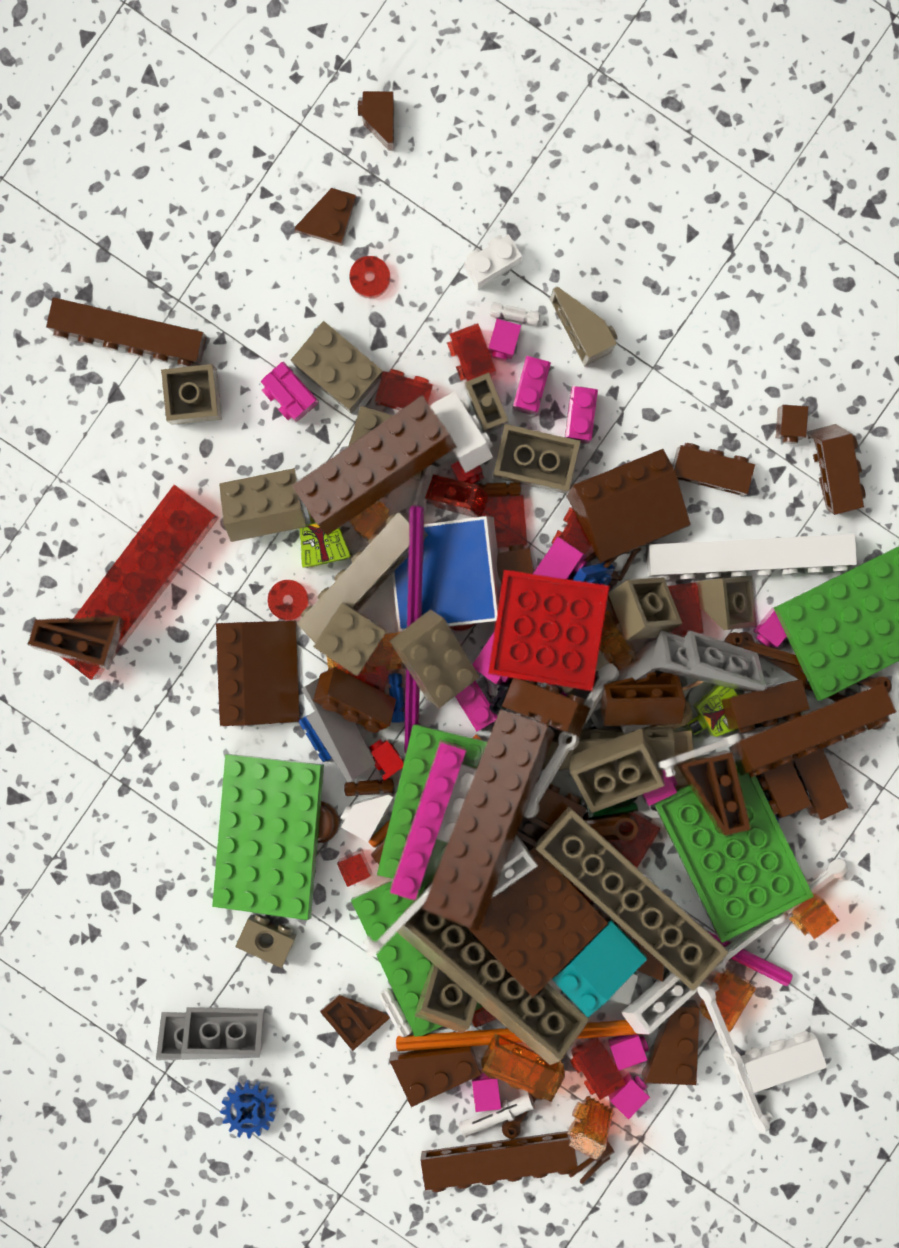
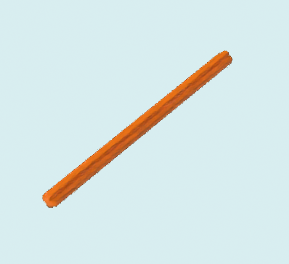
[396,1020,638,1051]

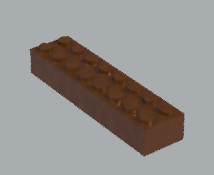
[423,709,555,931]

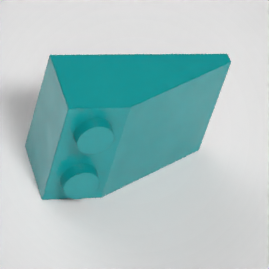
[552,920,647,1017]

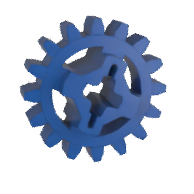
[220,1080,277,1139]

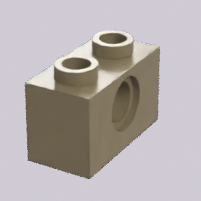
[465,373,508,433]
[235,914,297,968]

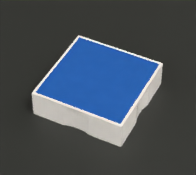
[392,516,502,632]

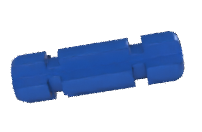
[388,673,405,723]
[299,715,332,762]

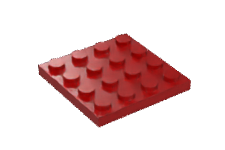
[488,570,609,691]

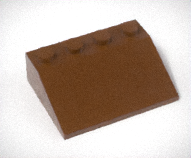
[566,449,691,564]
[216,620,300,726]

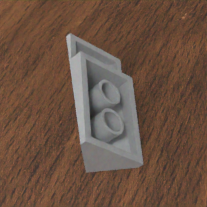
[650,630,766,692]
[301,678,376,783]
[156,1007,263,1061]

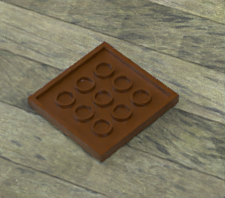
[467,846,608,997]

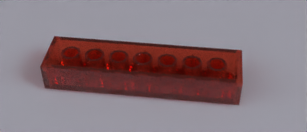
[59,484,220,680]

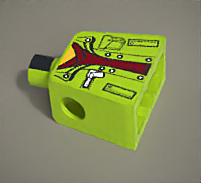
[300,511,352,568]
[687,685,737,737]

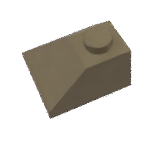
[697,576,757,630]

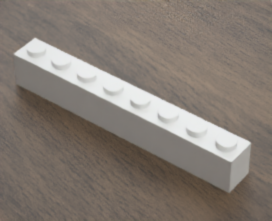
[646,534,857,580]

